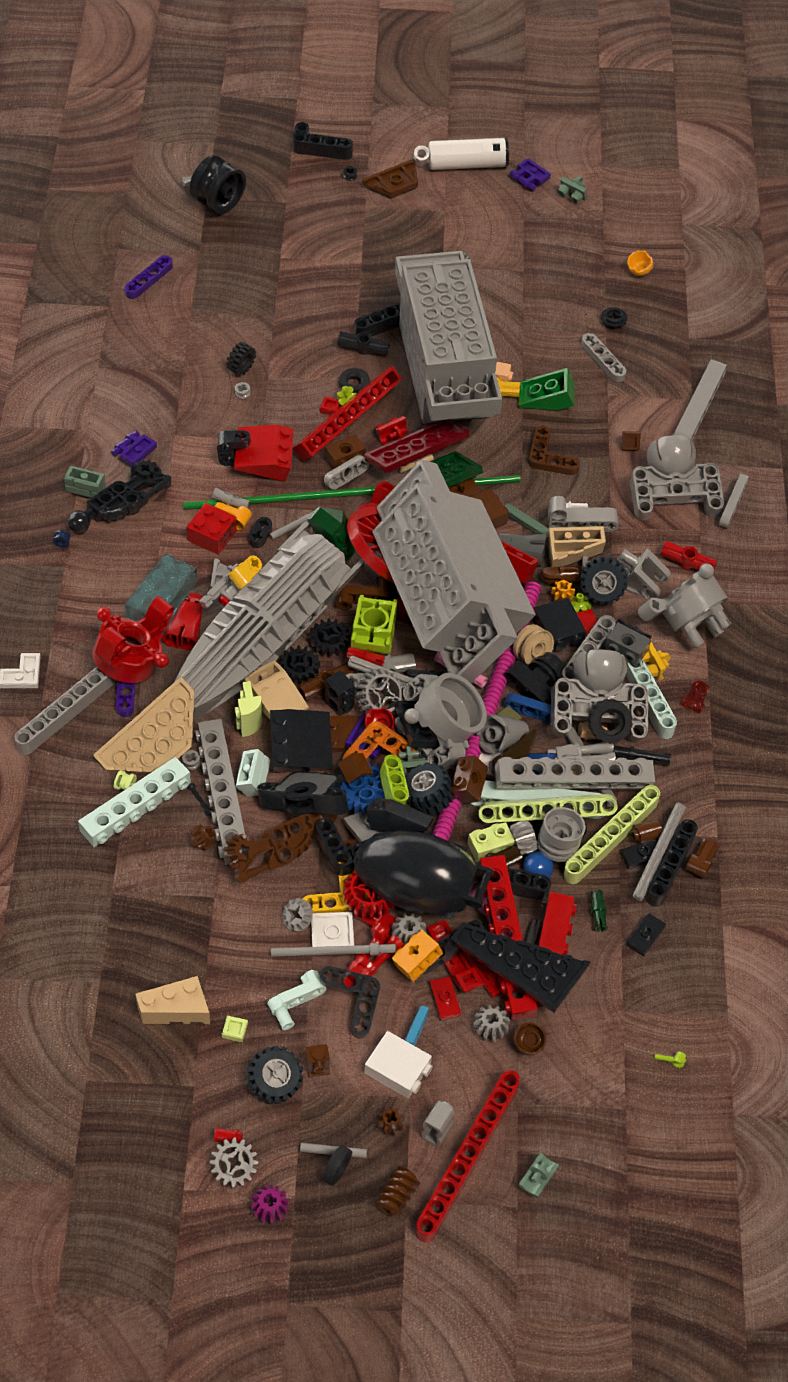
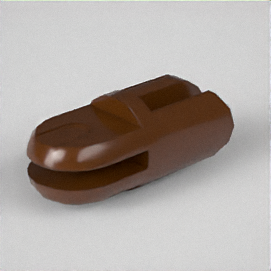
[541,566,581,584]

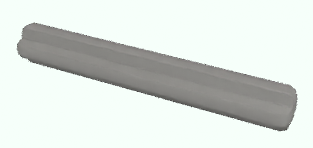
[348,656,413,685]

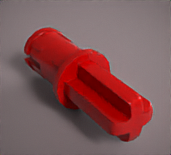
[347,647,386,667]

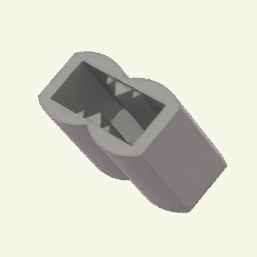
[422,1101,455,1147]

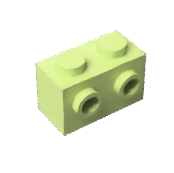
[468,822,515,862]

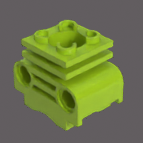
[351,595,398,655]

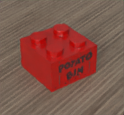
[186,503,237,555]

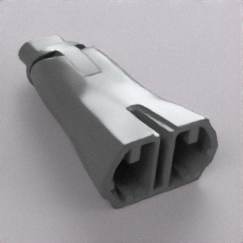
[498,533,547,566]

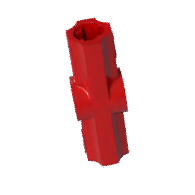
[660,541,718,570]

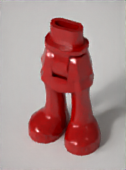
[339,923,405,994]

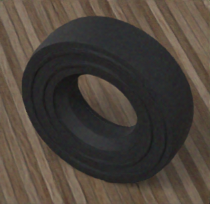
[339,368,370,394]
[322,1145,352,1186]

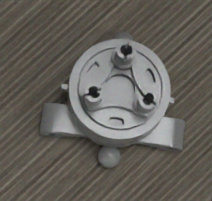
[638,564,732,648]

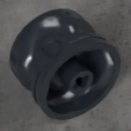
[190,155,246,214]

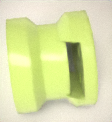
[114,770,137,790]

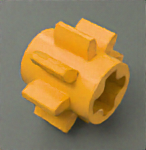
[551,580,575,601]

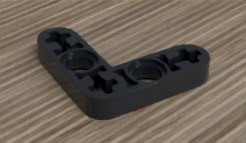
[319,966,380,1038]

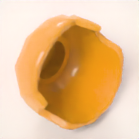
[627,251,653,276]

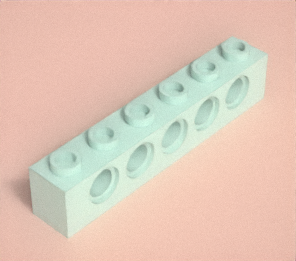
[78,757,191,847]

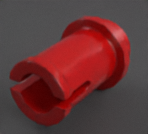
[214,1128,243,1143]

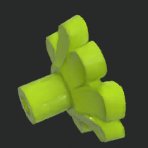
[337,386,356,405]
[570,593,592,612]

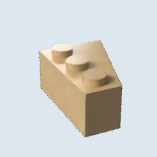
[547,526,606,567]
[135,976,210,1024]

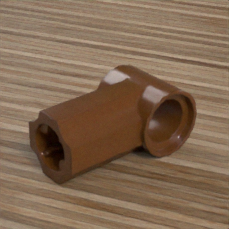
[685,838,719,879]

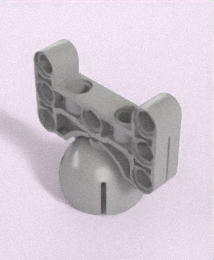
[630,435,724,521]
[550,650,648,742]

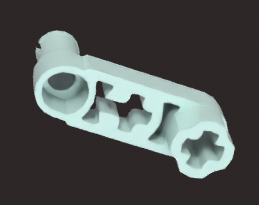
[267,970,327,1030]

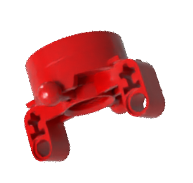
[92,596,174,683]

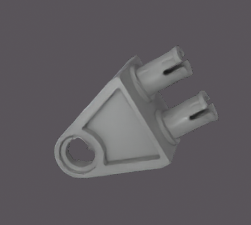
[616,548,671,600]

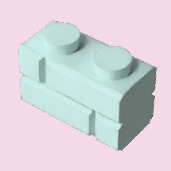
[235,749,270,797]

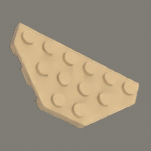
[93,676,195,772]

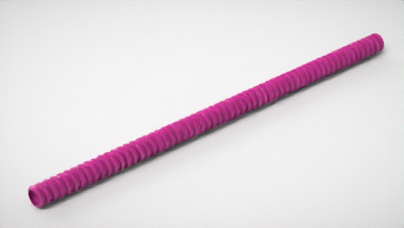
[432,582,542,841]

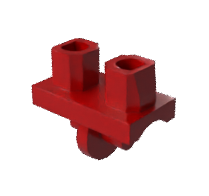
[375,416,409,445]

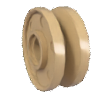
[513,624,554,665]

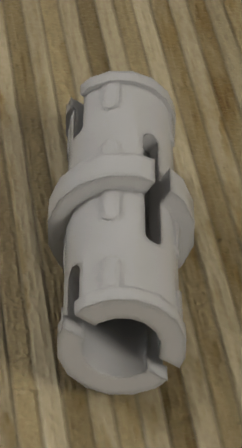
[212,488,250,508]

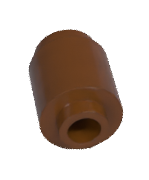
[631,820,662,844]

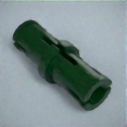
[590,890,608,932]

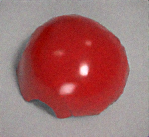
[364,707,395,733]

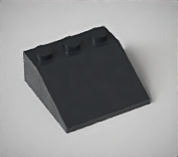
[270,709,333,773]

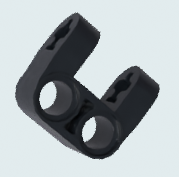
[217,430,251,466]

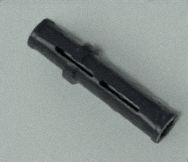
[613,745,671,766]

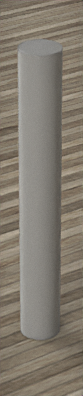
[269,511,314,540]
[300,1143,367,1158]

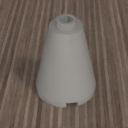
[477,714,529,753]

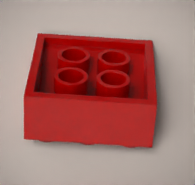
[234,424,294,482]

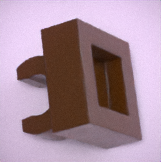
[621,431,641,450]

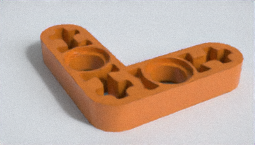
[342,721,415,760]

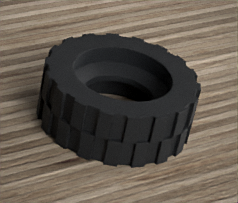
[587,699,633,743]

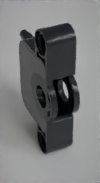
[257,770,349,815]

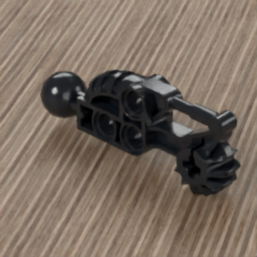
[67,459,171,533]

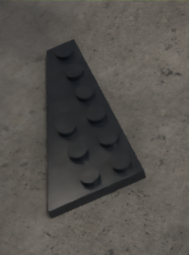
[450,923,591,1013]

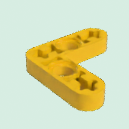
[303,862,355,913]

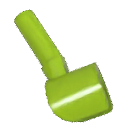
[655,1051,686,1068]

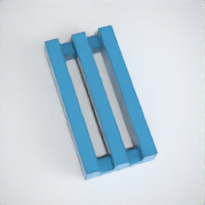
[405,1005,429,1046]

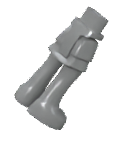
[546,742,616,774]

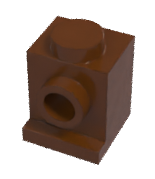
[306,1044,330,1078]

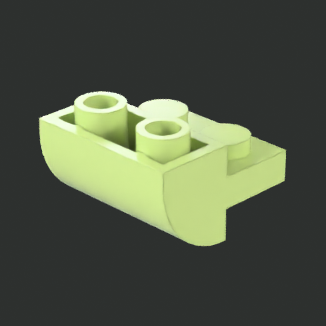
[235,681,262,737]

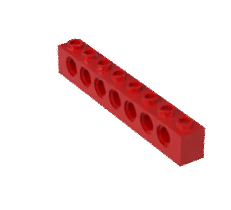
[292,366,403,462]
[478,855,538,1021]

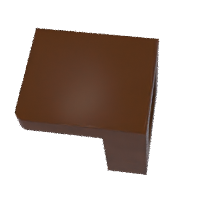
[338,753,373,783]

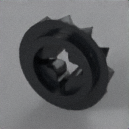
[601,307,628,329]

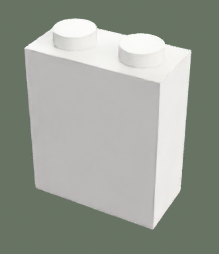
[364,1031,433,1099]

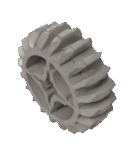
[355,668,405,716]

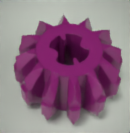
[251,1184,289,1225]

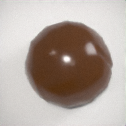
[514,1022,547,1055]

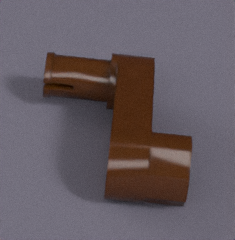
[336,575,390,610]

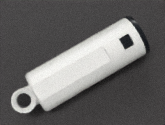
[413,138,509,170]

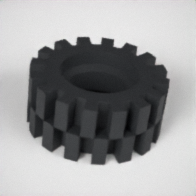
[226,342,256,376]

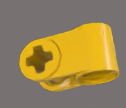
[227,555,262,589]

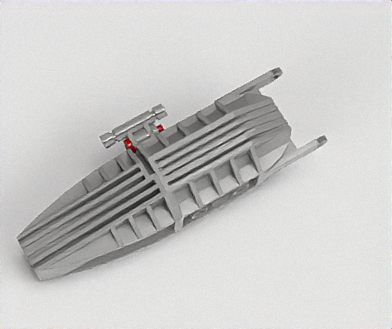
[175,519,367,721]

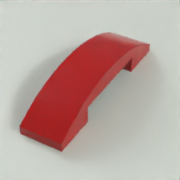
[427,920,484,993]

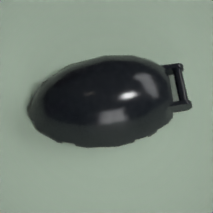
[354,829,494,915]

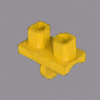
[643,642,671,681]

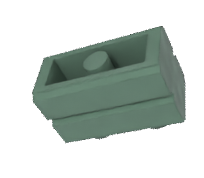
[64,466,106,498]

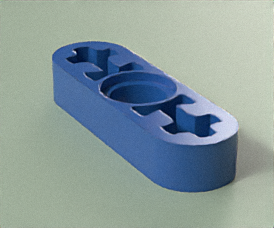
[504,693,551,723]

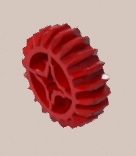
[343,870,395,919]

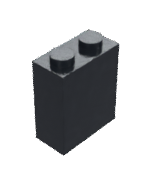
[532,598,586,652]

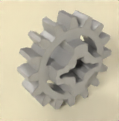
[209,1138,258,1188]

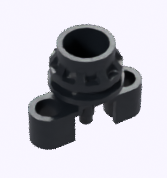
[505,652,564,705]

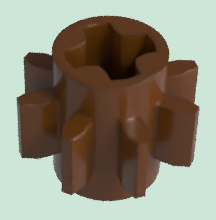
[191,824,216,851]
[378,1107,404,1136]

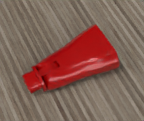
[162,593,203,651]

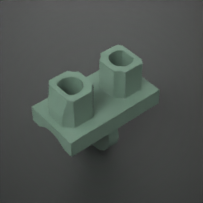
[558,176,588,204]
[399,746,428,775]
[518,1153,559,1198]

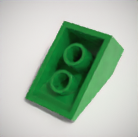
[519,368,575,410]

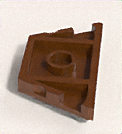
[362,159,418,197]
[330,716,361,752]

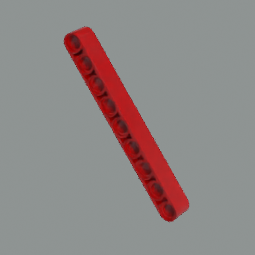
[416,1070,520,1243]

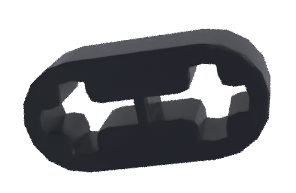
[249,517,272,548]

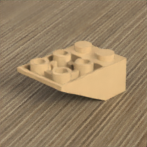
[243,660,309,719]

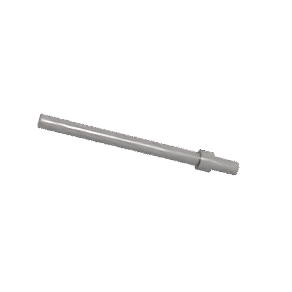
[271,943,396,957]

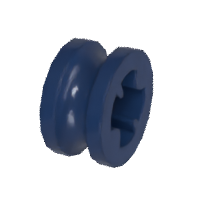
[53,530,71,547]

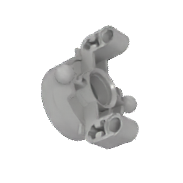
[403,673,487,770]

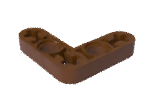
[529,426,580,475]

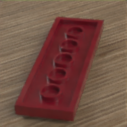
[364,419,469,473]

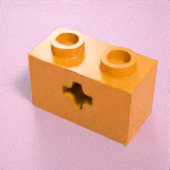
[392,930,443,982]

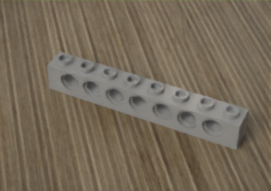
[195,719,245,865]
[494,757,655,789]

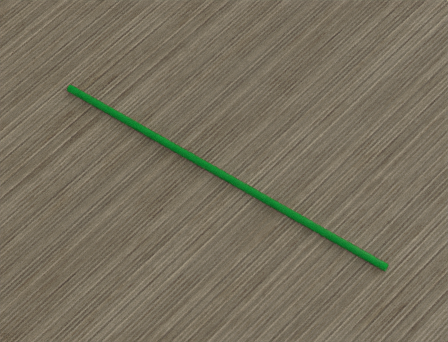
[183,475,520,510]

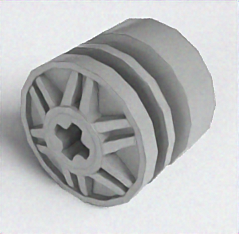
[537,807,586,862]

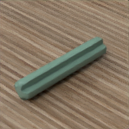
[505,503,549,535]

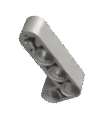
[548,496,619,532]

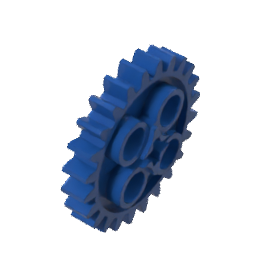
[341,763,385,815]

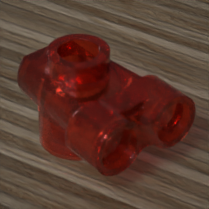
[680,681,710,713]

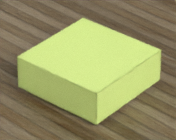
[222,1016,248,1042]

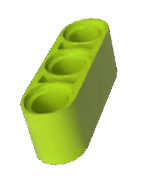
[380,755,409,805]

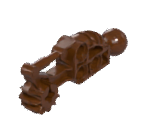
[222,812,337,883]

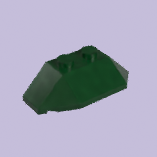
[308,507,356,565]

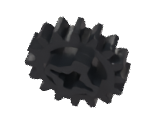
[309,618,350,656]
[279,645,320,684]

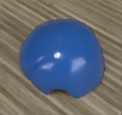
[523,851,553,878]

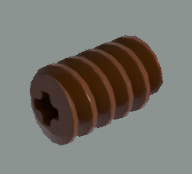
[374,1166,420,1217]

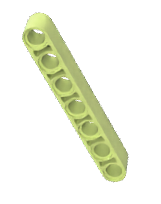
[563,785,660,884]
[479,794,617,823]

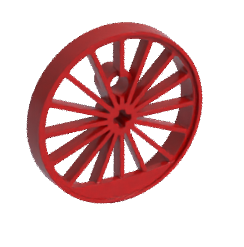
[347,503,395,584]

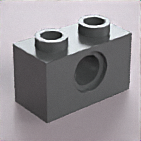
[605,623,651,666]

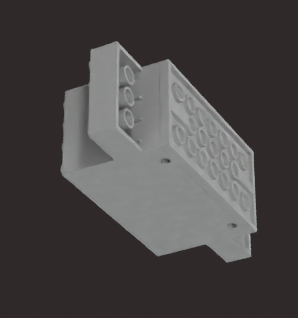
[395,251,502,424]
[372,459,536,683]

